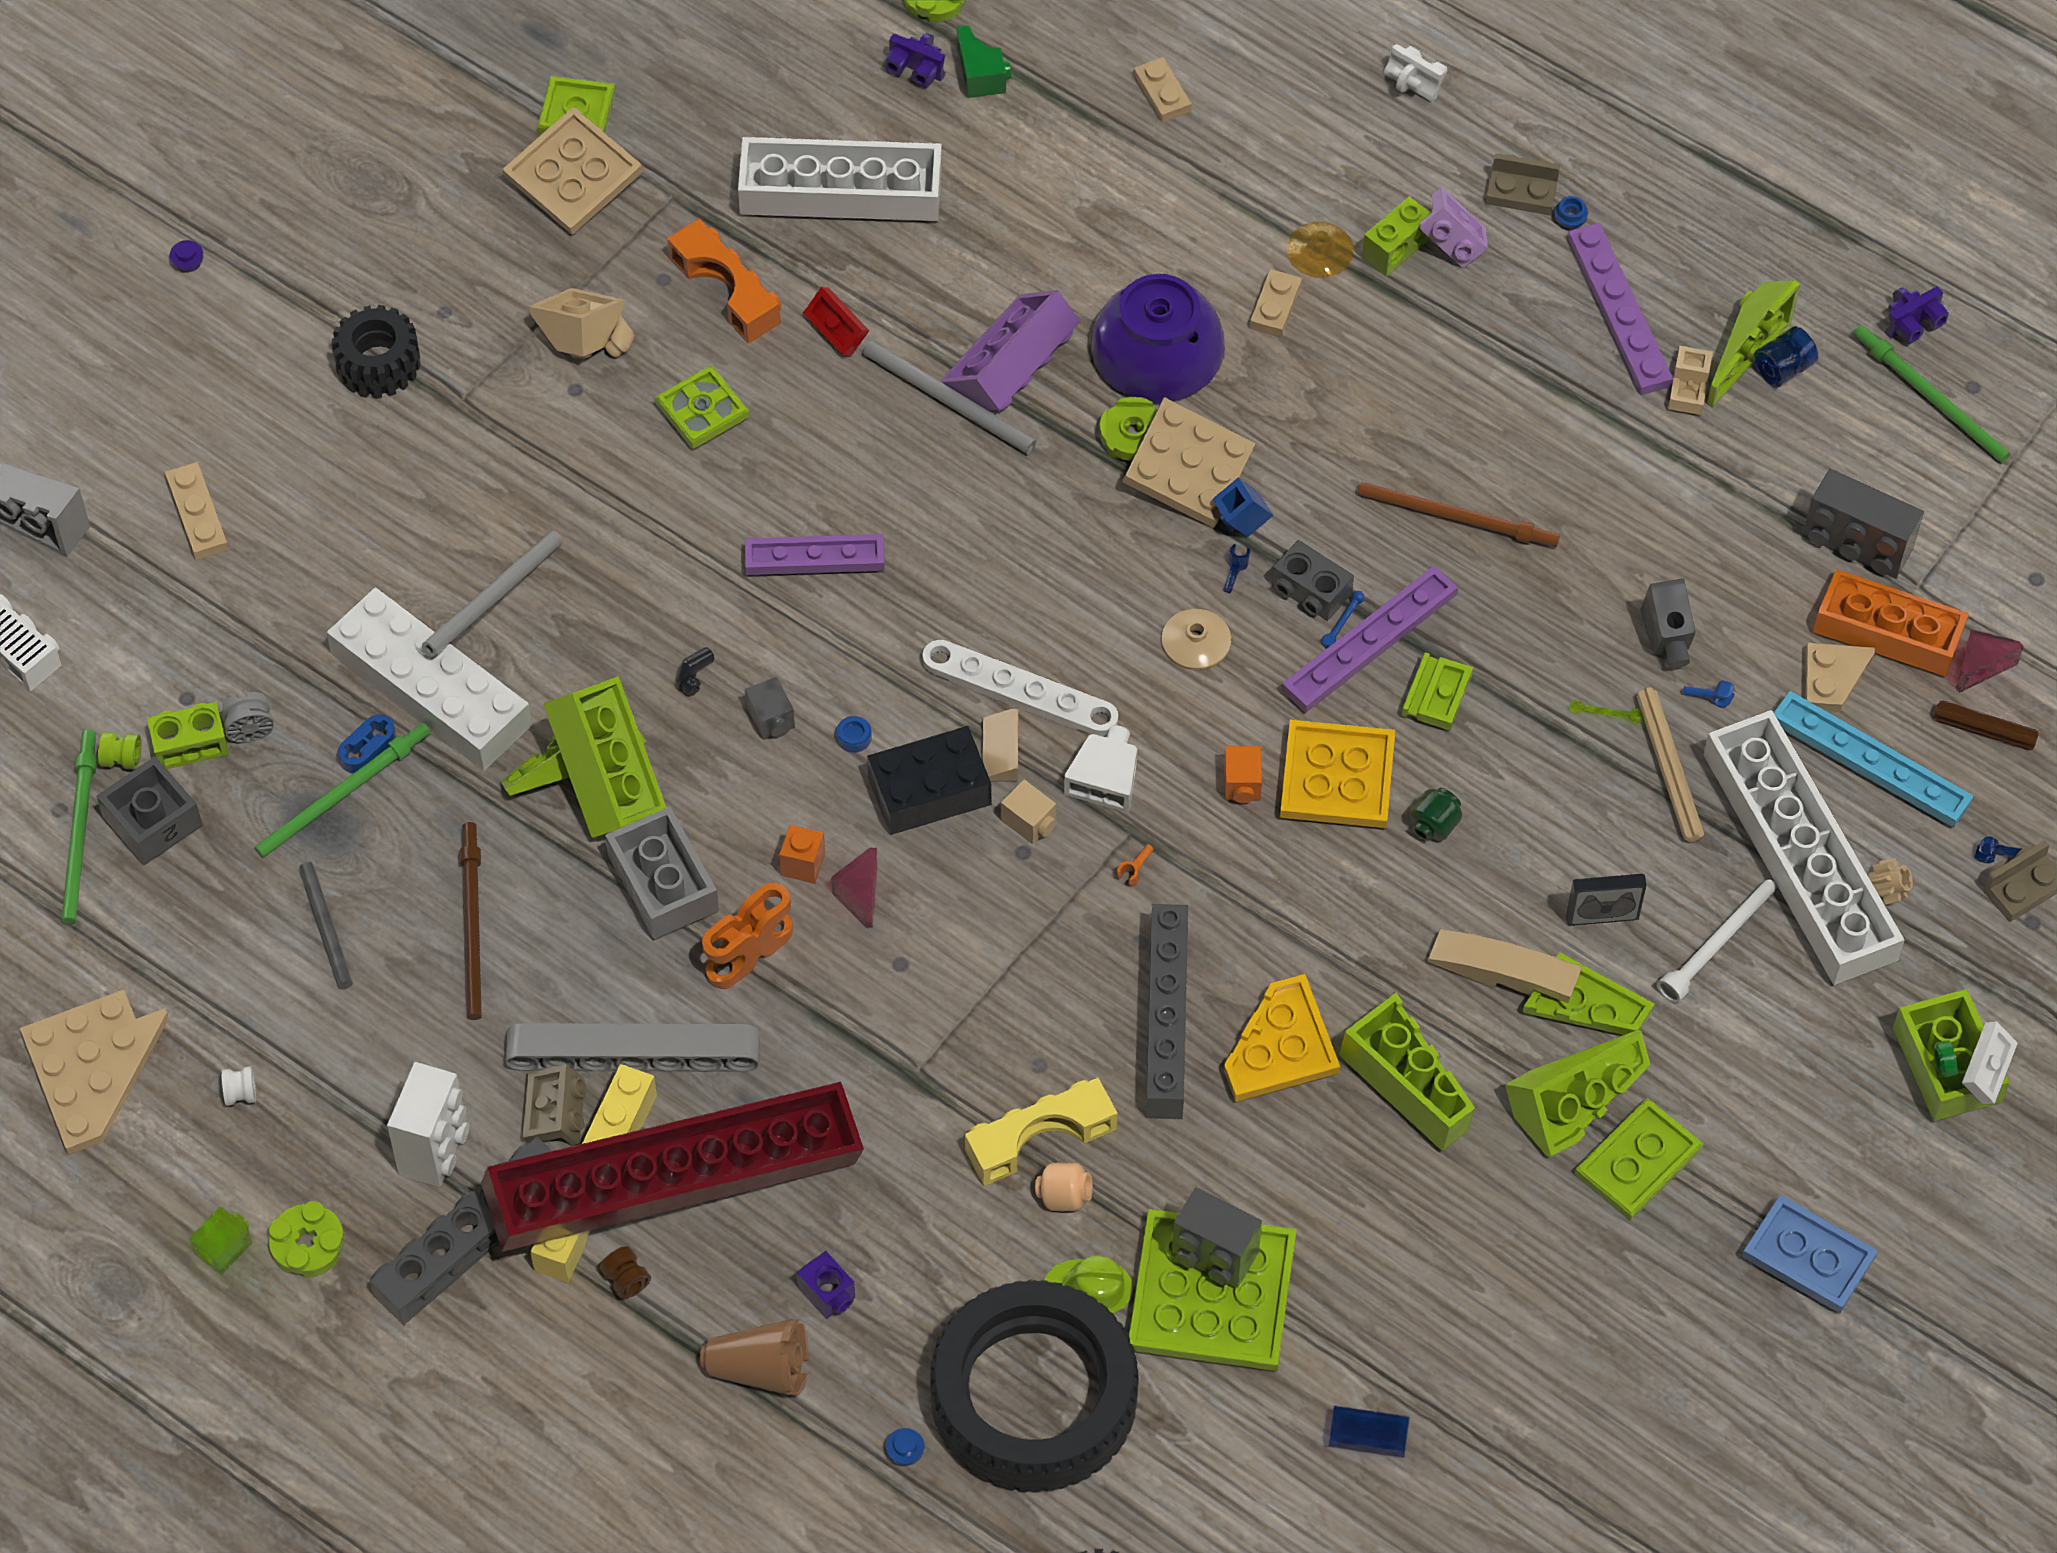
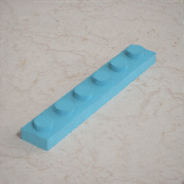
[1774,691,1974,828]

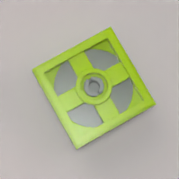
[655,365,750,449]

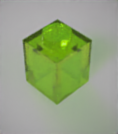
[189,1206,252,1275]

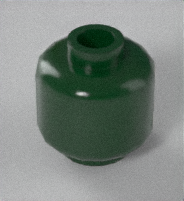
[1409,787,1462,841]

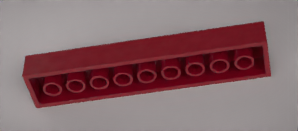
[481,1082,864,1252]

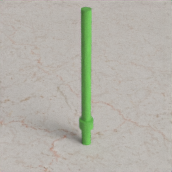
[1853,325,2010,463]
[254,722,431,858]
[61,730,97,924]

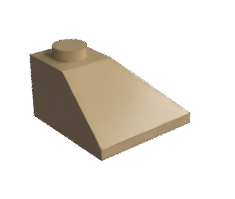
[529,288,624,359]

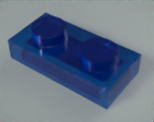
[1328,1405,1410,1458]

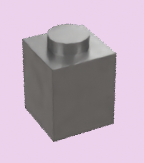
[745,677,795,740]

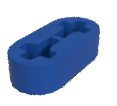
[338,714,396,773]

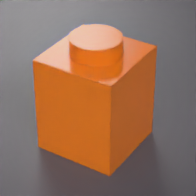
[1224,746,1262,803]
[779,825,825,884]

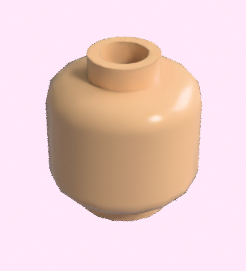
[1035,1163,1093,1211]

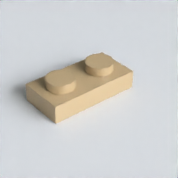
[1134,57,1192,123]
[1250,269,1302,337]

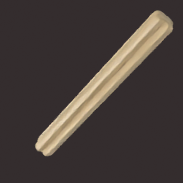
[1637,687,1704,843]

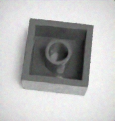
[96,756,202,865]
[1172,1187,1262,1288]

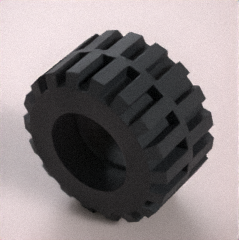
[332,305,421,398]

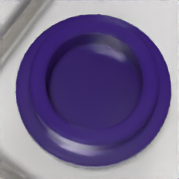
[169,240,204,273]

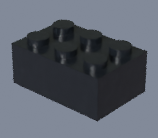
[867,726,992,835]

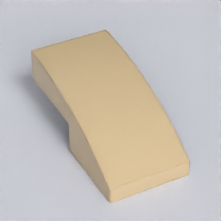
[1668,346,1713,415]

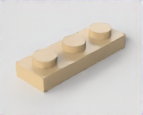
[165,462,229,560]

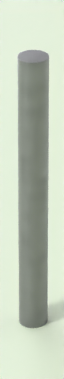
[299,862,353,989]

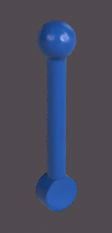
[1322,590,1365,649]

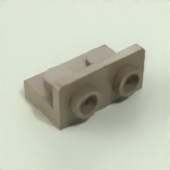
[1486,153,1560,216]
[1983,840,2057,922]
[523,1064,586,1145]

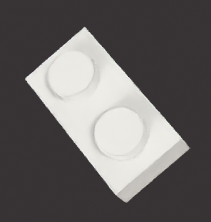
[1962,1021,2018,1104]

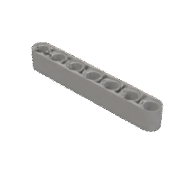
[506,1023,760,1072]

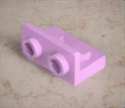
[1420,187,1488,267]

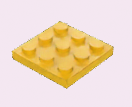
[1280,720,1395,828]

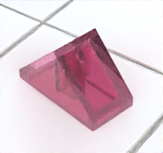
[1956,629,2024,693]
[831,847,878,928]

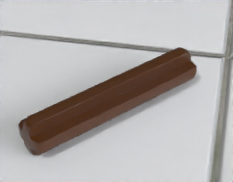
[1934,700,2039,749]

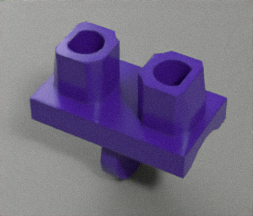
[886,33,946,87]
[1885,286,1949,345]

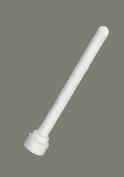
[1657,879,1776,1003]

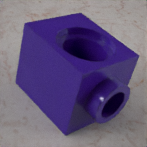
[797,1250,855,1320]

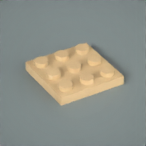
[502,106,644,235]
[1122,397,1256,528]

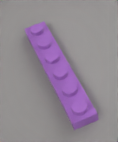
[1567,223,1673,395]
[1282,566,1458,713]

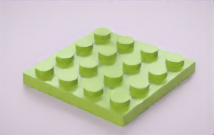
[1129,1209,1297,1372]

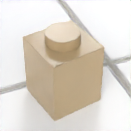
[1001,779,1057,844]

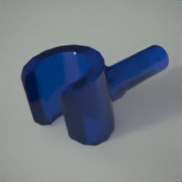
[1223,544,1250,593]
[1975,836,2022,864]

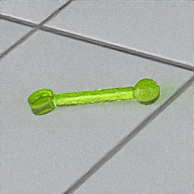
[1570,700,1643,724]

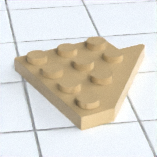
[20,989,169,1155]

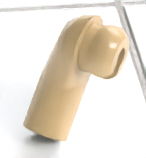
[605,314,634,357]

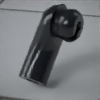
[676,647,714,695]

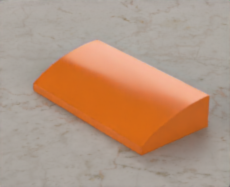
[1812,569,1969,677]

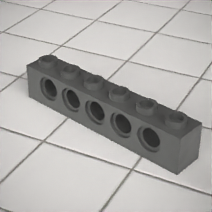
[1146,904,1188,1119]
[370,1137,552,1326]

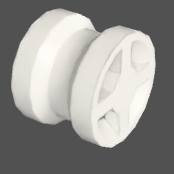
[222,1066,256,1106]

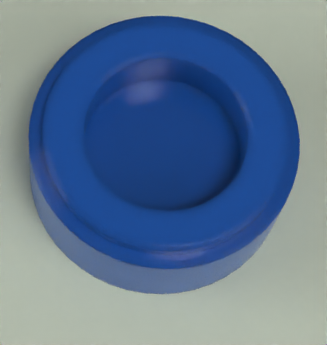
[836,716,872,753]

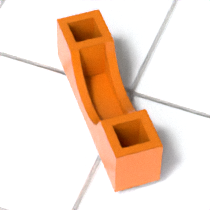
[667,218,781,344]

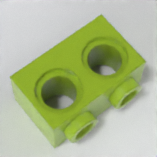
[1362,196,1432,277]
[147,702,229,769]

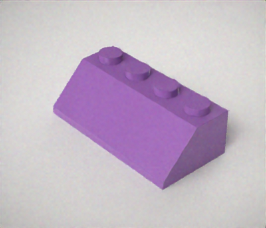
[940,290,1080,411]

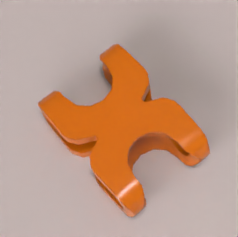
[702,882,793,989]

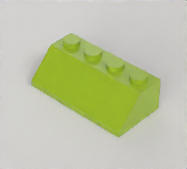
[543,676,667,838]

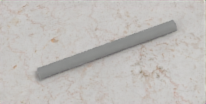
[863,340,1037,455]
[422,531,563,657]

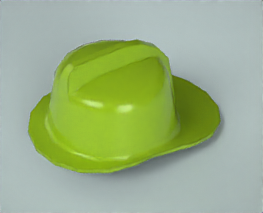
[1044,1255,1133,1314]

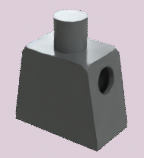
[1640,578,1695,668]

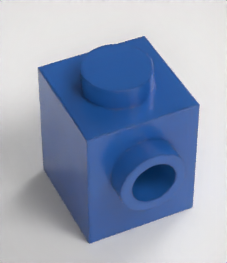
[1213,477,1274,537]

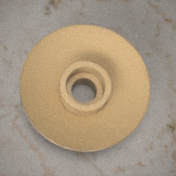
[1162,609,1231,670]

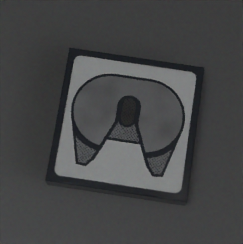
[1566,874,1647,926]

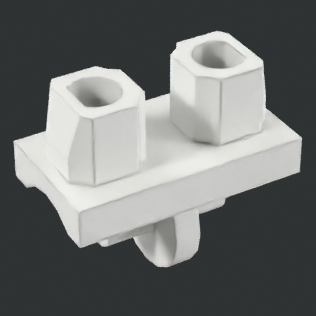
[1383,44,1447,102]

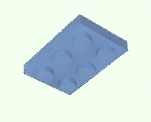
[1742,1194,1879,1313]

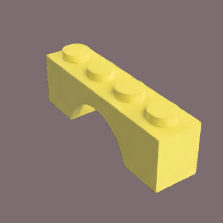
[965,1078,1118,1186]

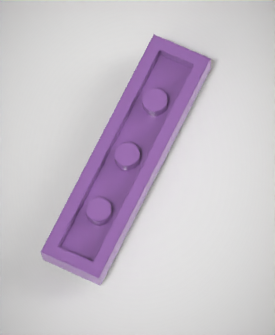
[745,534,885,575]

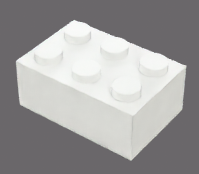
[387,1062,470,1187]

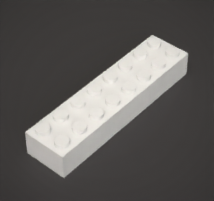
[1703,710,1905,985]

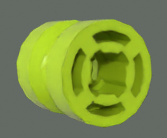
[98,731,142,770]

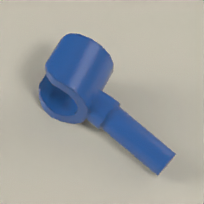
[1683,680,1735,708]

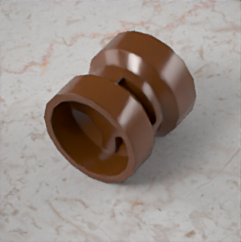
[600,1246,651,1299]

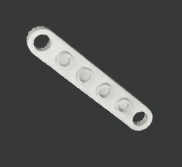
[923,640,1118,737]

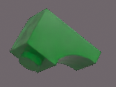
[957,25,1012,98]

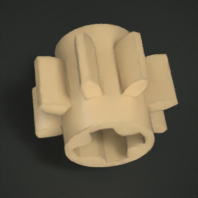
[1868,858,1913,905]

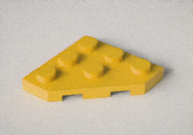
[1224,974,1341,1102]

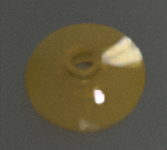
[1287,222,1354,278]

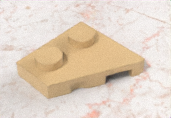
[1805,643,1875,712]

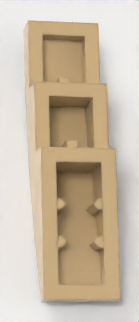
[1427,929,1582,1003]

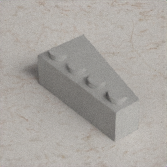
[0,462,90,557]

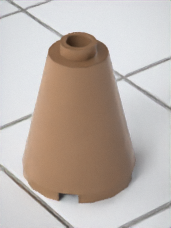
[700,1319,809,1396]

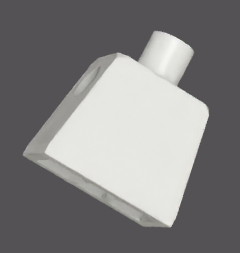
[1064,725,1138,813]

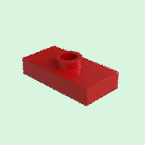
[803,287,870,356]

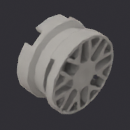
[220,692,274,743]

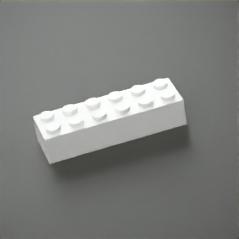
[738,137,942,221]
[327,587,532,771]

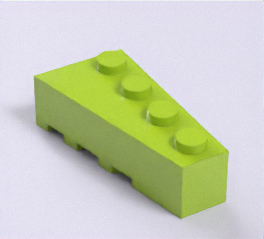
[1339,992,1475,1151]

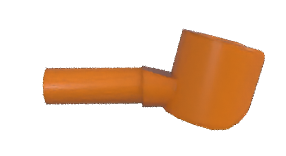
[1117,844,1154,886]

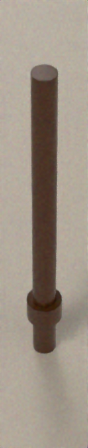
[459,822,482,1020]

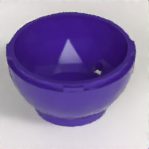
[1091,274,1225,404]

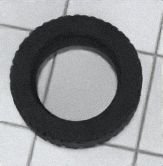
[930,1280,1139,1492]

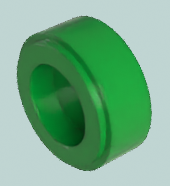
[1934,1040,1958,1079]

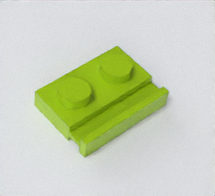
[1402,652,1473,731]

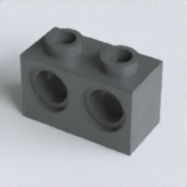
[1272,540,1354,622]

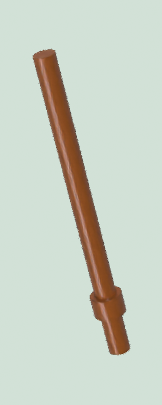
[1358,482,1560,547]

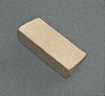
[983,709,1018,781]

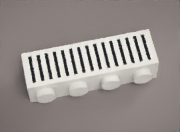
[0,594,62,692]

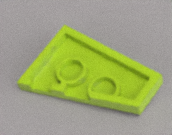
[1522,952,1655,1035]

